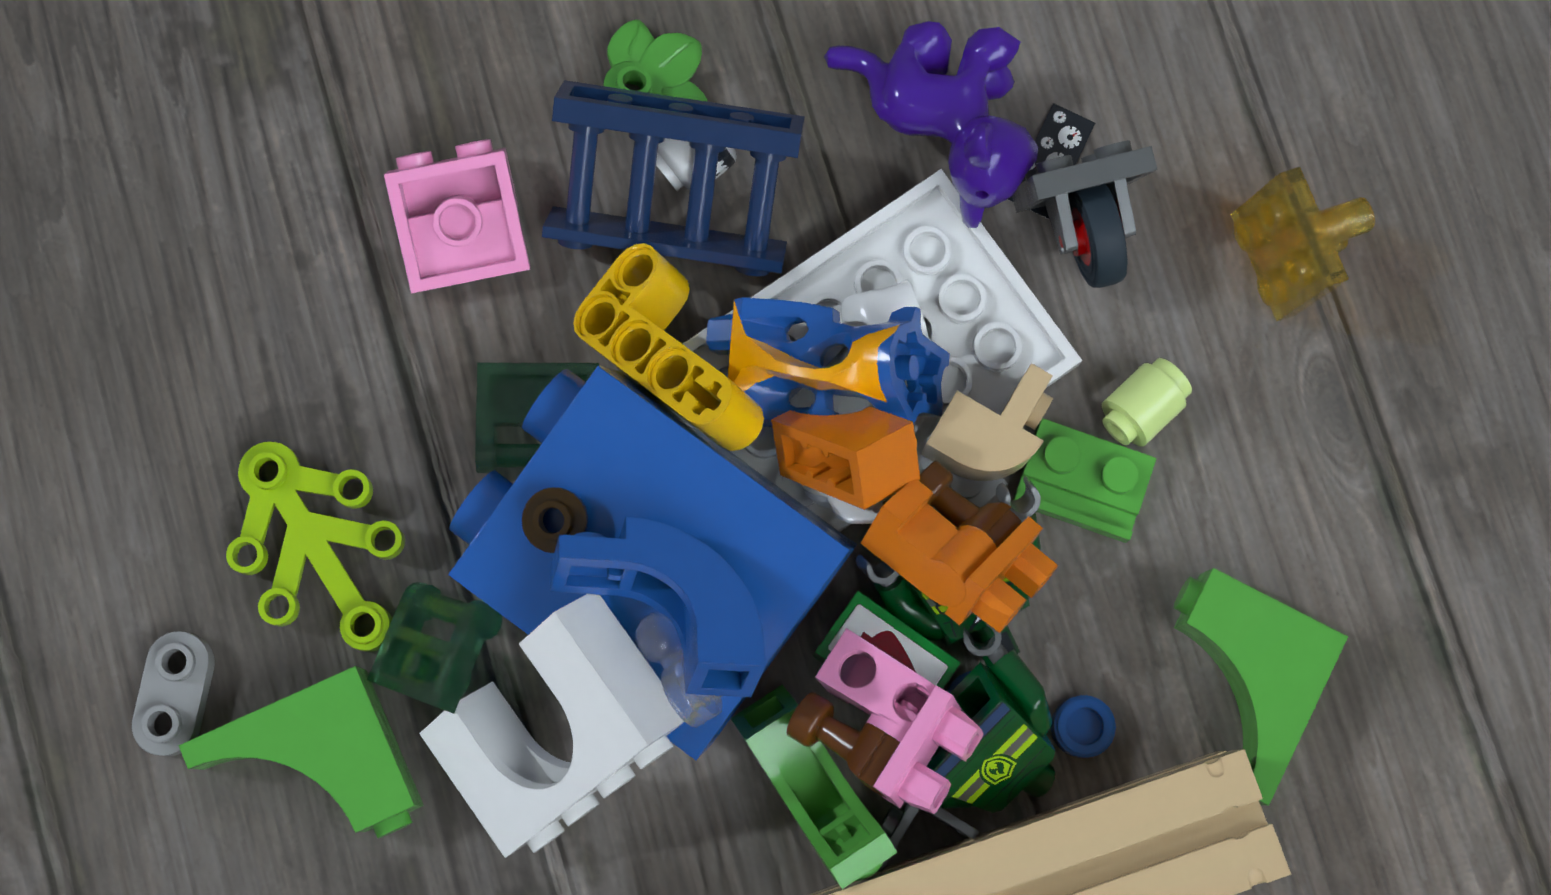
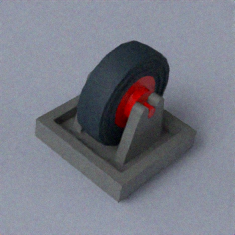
[1012,140,1158,288]

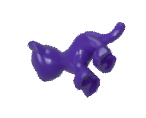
[824,21,1038,228]

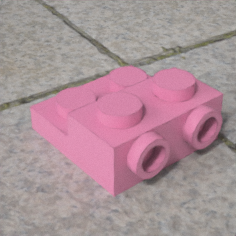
[384,139,530,294]

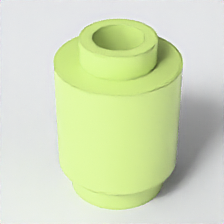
[1102,358,1192,446]

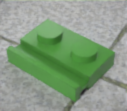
[1013,418,1157,543]

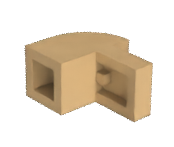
[921,363,1053,481]

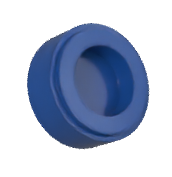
[1051,695,1116,758]

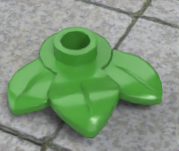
[603,20,707,102]

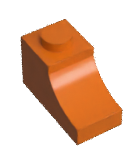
[771,406,920,510]

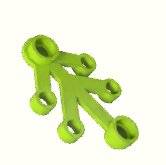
[226,442,405,652]

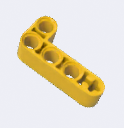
[573,243,764,451]

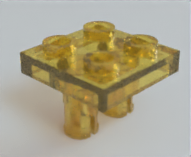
[1231,167,1375,322]

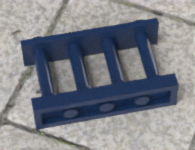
[542,80,805,276]

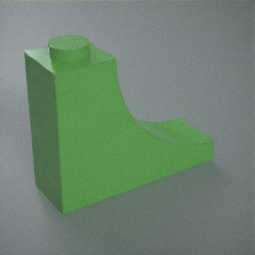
[1173,568,1348,806]
[178,666,424,839]

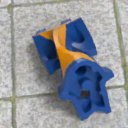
[706,297,950,427]

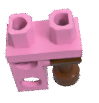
[786,628,983,814]

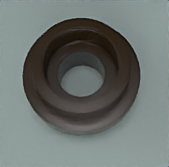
[522,487,588,553]

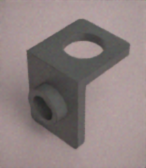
[878,803,979,872]

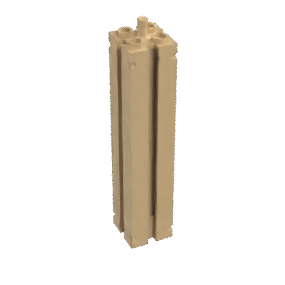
[807,749,1291,895]

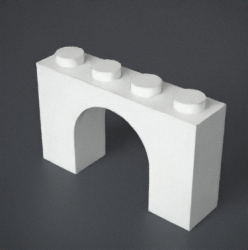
[419,594,687,858]

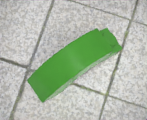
[730,685,897,889]

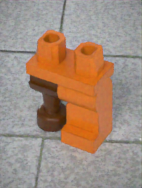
[860,460,1058,633]

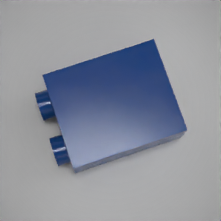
[448,366,857,760]

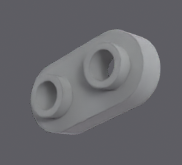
[132,631,215,756]

